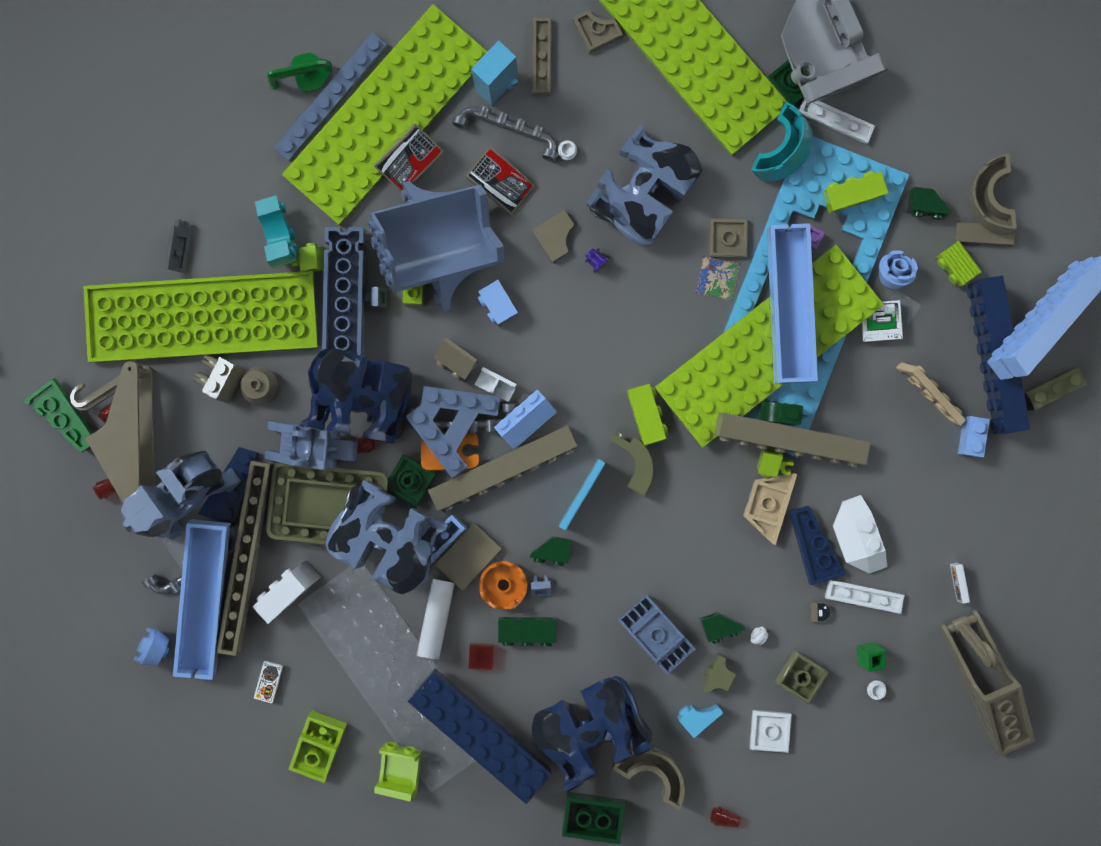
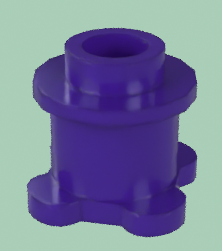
[585,248,609,273]

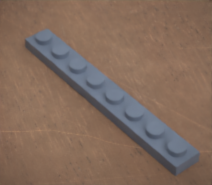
[274,32,388,161]

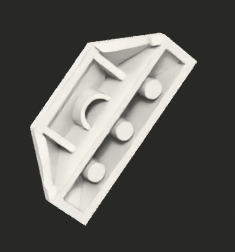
[833,495,887,573]

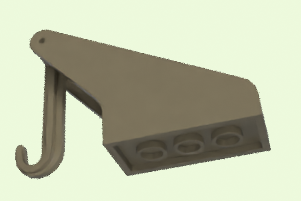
[70,361,155,503]
[939,610,1035,756]

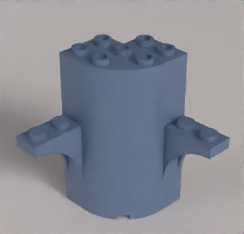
[368,181,505,311]

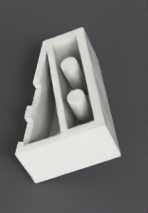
[253,561,321,624]

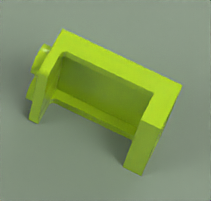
[374,742,422,802]

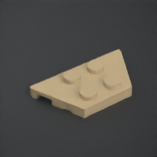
[743,473,797,545]

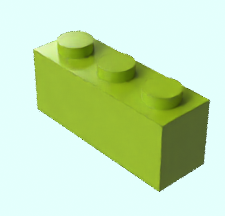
[822,170,888,214]
[627,383,668,445]

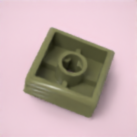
[775,650,829,704]

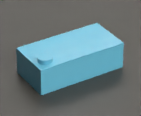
[471,40,518,106]

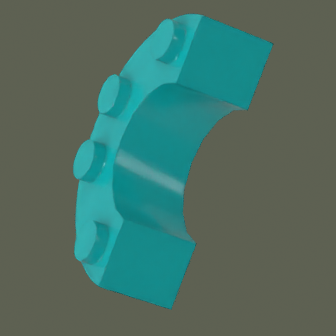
[751,102,813,181]
[255,195,299,269]

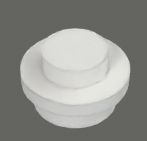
[558,141,577,160]
[751,627,768,645]
[867,680,887,700]

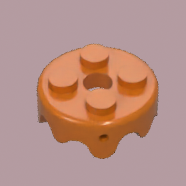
[479,561,527,609]

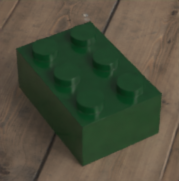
[562,792,625,844]

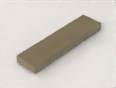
[532,17,552,95]

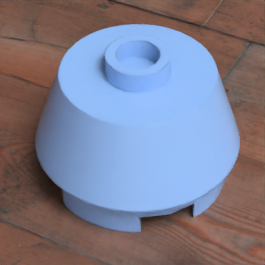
[879,251,918,290]
[134,627,169,665]

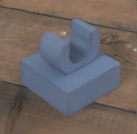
[364,287,387,308]
[531,575,551,597]

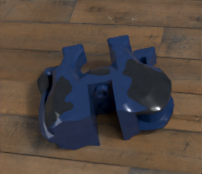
[301,348,412,444]
[532,676,654,792]

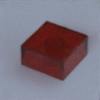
[468,643,494,670]

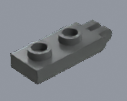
[164,219,191,273]

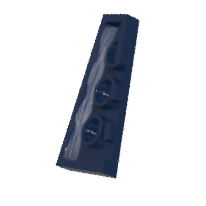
[198,447,259,526]
[789,506,847,585]

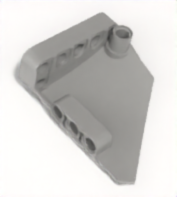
[781,0,887,104]

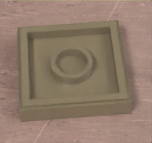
[709,218,748,258]

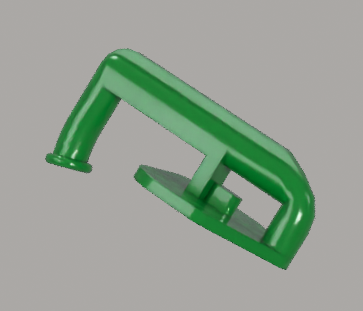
[267,53,332,92]

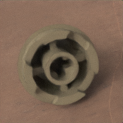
[240,367,278,405]

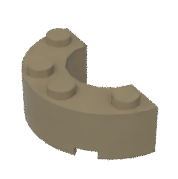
[969,154,1017,235]
[612,747,685,810]

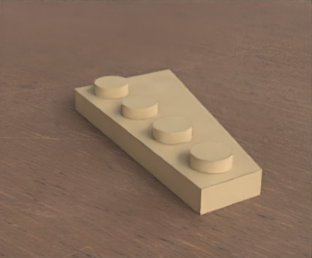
[896,363,966,426]

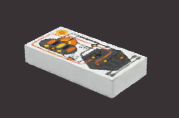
[950,563,970,604]
[254,660,284,703]

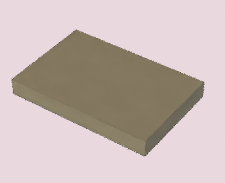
[435,523,502,591]

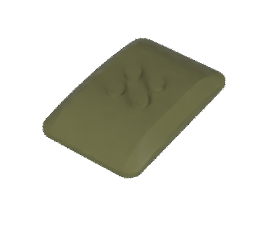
[266,463,388,549]

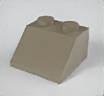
[434,337,479,381]

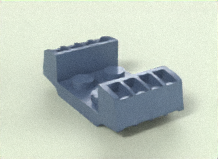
[618,594,696,675]

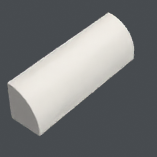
[417,579,455,660]

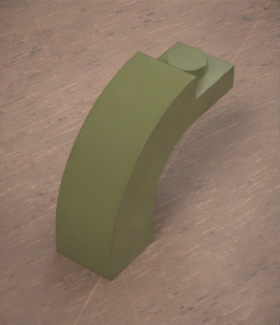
[609,432,653,496]

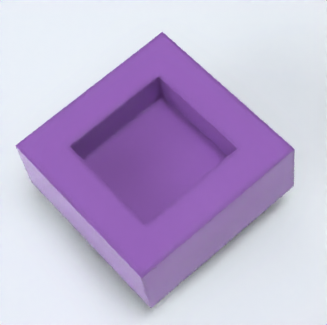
[810,225,825,250]

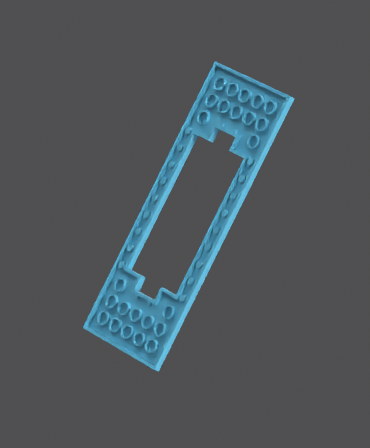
[723,137,909,458]

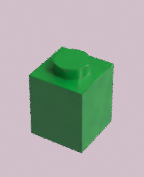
[857,642,886,672]

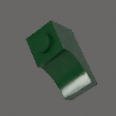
[758,401,803,425]

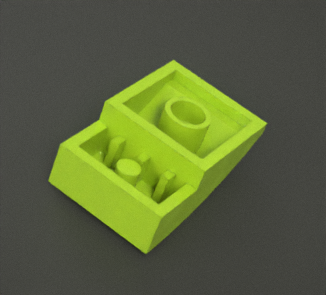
[288,710,347,783]

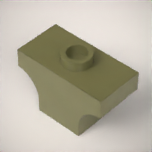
[701,653,736,694]

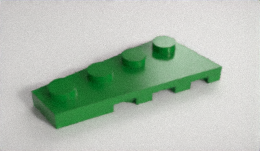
[23,378,93,452]

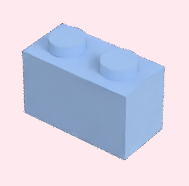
[478,280,518,326]
[958,416,990,457]

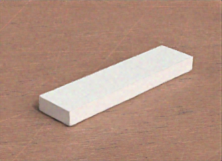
[799,99,875,144]
[825,580,905,614]

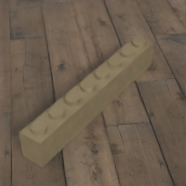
[714,412,871,467]
[428,425,577,513]

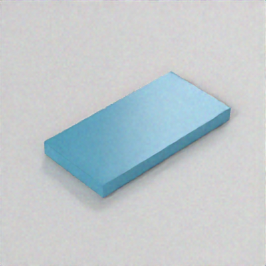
[559,459,605,530]

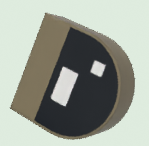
[810,602,831,622]

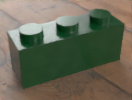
[498,617,556,646]

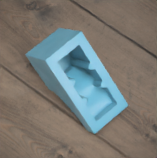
[677,704,723,738]

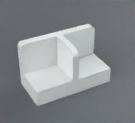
[475,367,517,402]

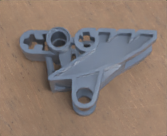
[264,421,358,470]

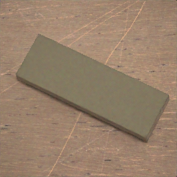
[955,222,1015,246]

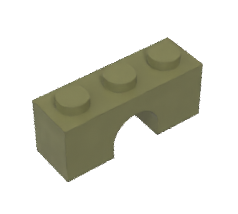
[1024,367,1087,411]

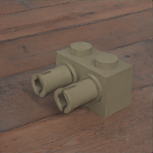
[193,355,246,404]

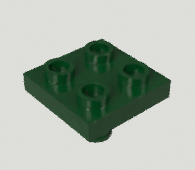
[767,59,805,105]
[387,454,436,506]

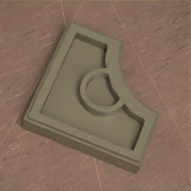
[572,10,623,53]
[532,210,575,263]

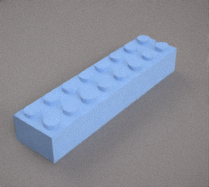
[767,223,818,384]
[987,256,1101,380]
[173,519,231,680]

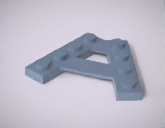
[405,386,500,478]

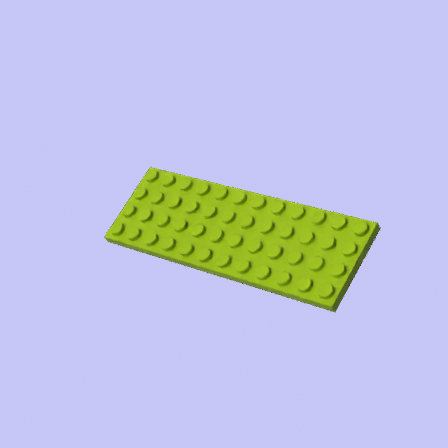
[598,0,786,156]
[282,4,487,226]
[654,245,884,448]
[83,271,319,363]

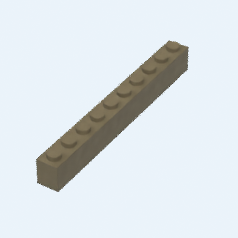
[216,461,275,656]

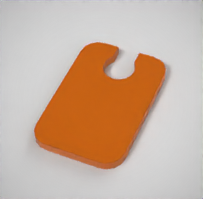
[421,432,479,471]

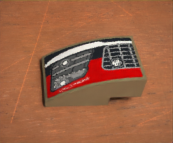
[374,123,444,192]
[466,146,535,216]

